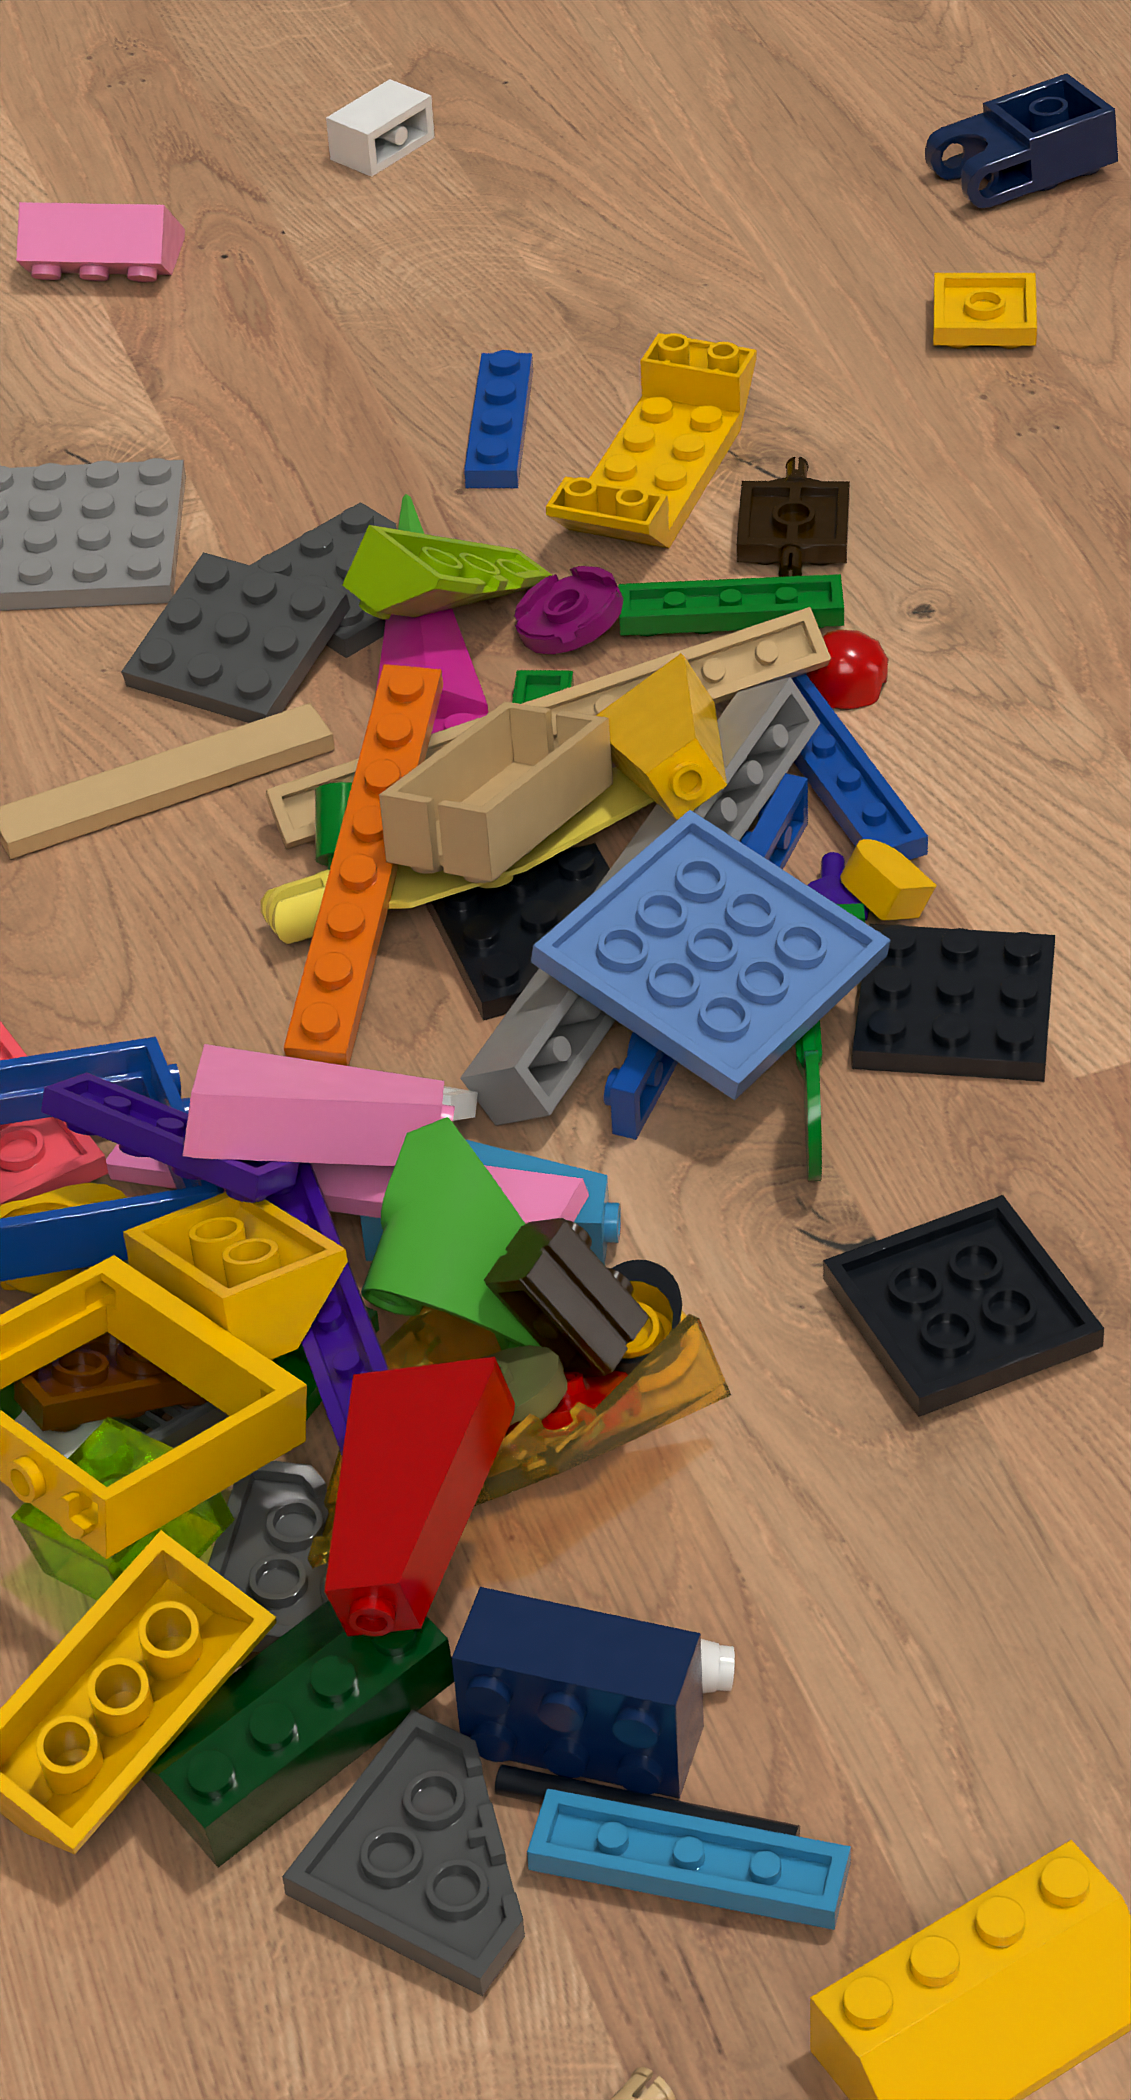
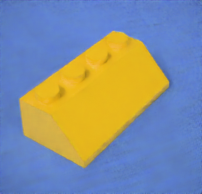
[0,1530,277,1855]
[810,1840,1131,2100]

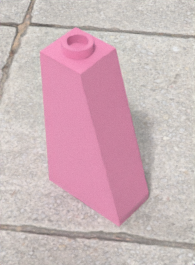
[183,1044,455,1166]

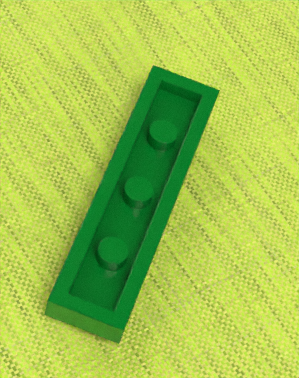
[618,574,844,636]

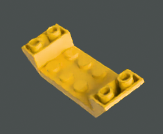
[546,333,757,548]

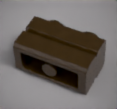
[484,1218,649,1378]

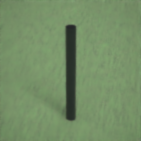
[495,1764,800,1837]

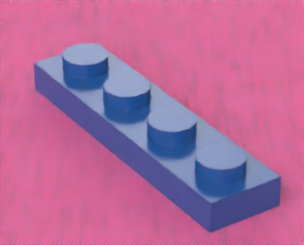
[464,350,533,488]

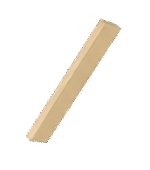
[0,703,335,859]

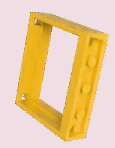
[0,1255,307,1559]

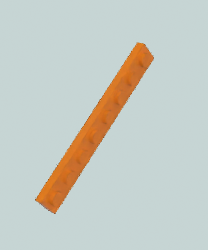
[284,664,443,1066]

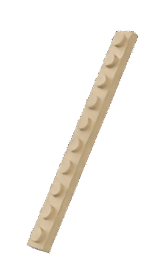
[265,607,831,850]

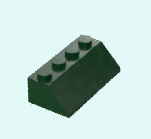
[141,1600,454,1868]

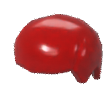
[806,629,889,709]

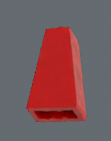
[324,1356,515,1636]

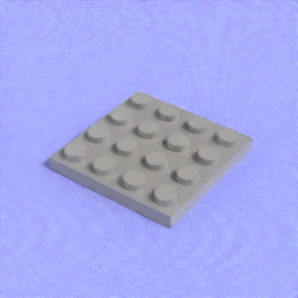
[0,458,186,611]

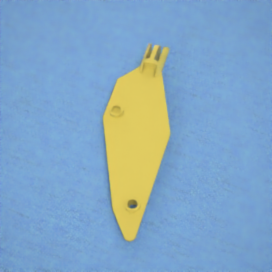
[261,767,654,944]

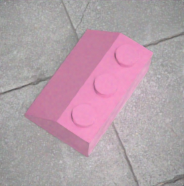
[16,202,185,282]

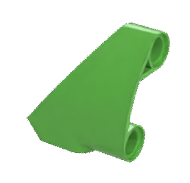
[361,1117,541,1351]

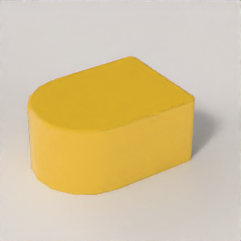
[840,839,937,921]

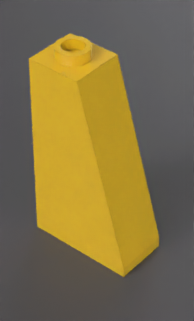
[595,653,727,820]

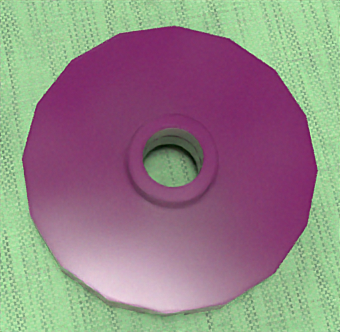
[514,566,624,654]

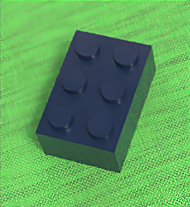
[452,1587,704,1799]

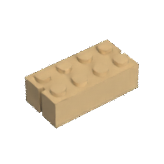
[379,702,613,883]

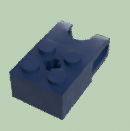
[925,73,1118,208]

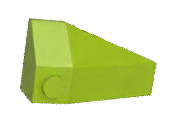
[342,525,552,619]

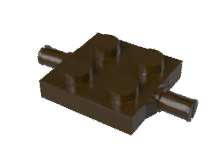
[736,457,850,577]

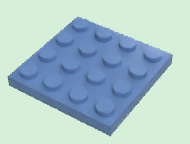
[531,810,891,1101]

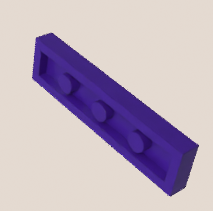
[41,1073,299,1203]

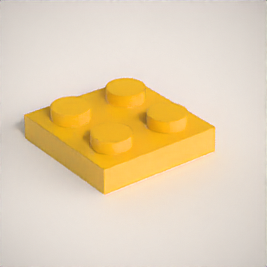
[933,273,1037,349]

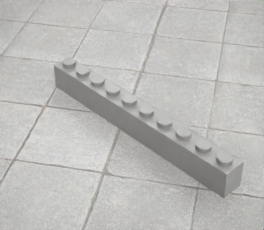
[460,677,820,1126]

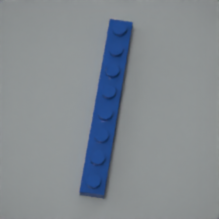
[604,773,808,1140]

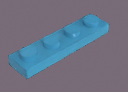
[527,1789,851,1930]

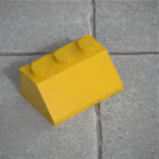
[123,1192,348,1361]

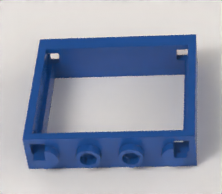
[0,1037,224,1282]

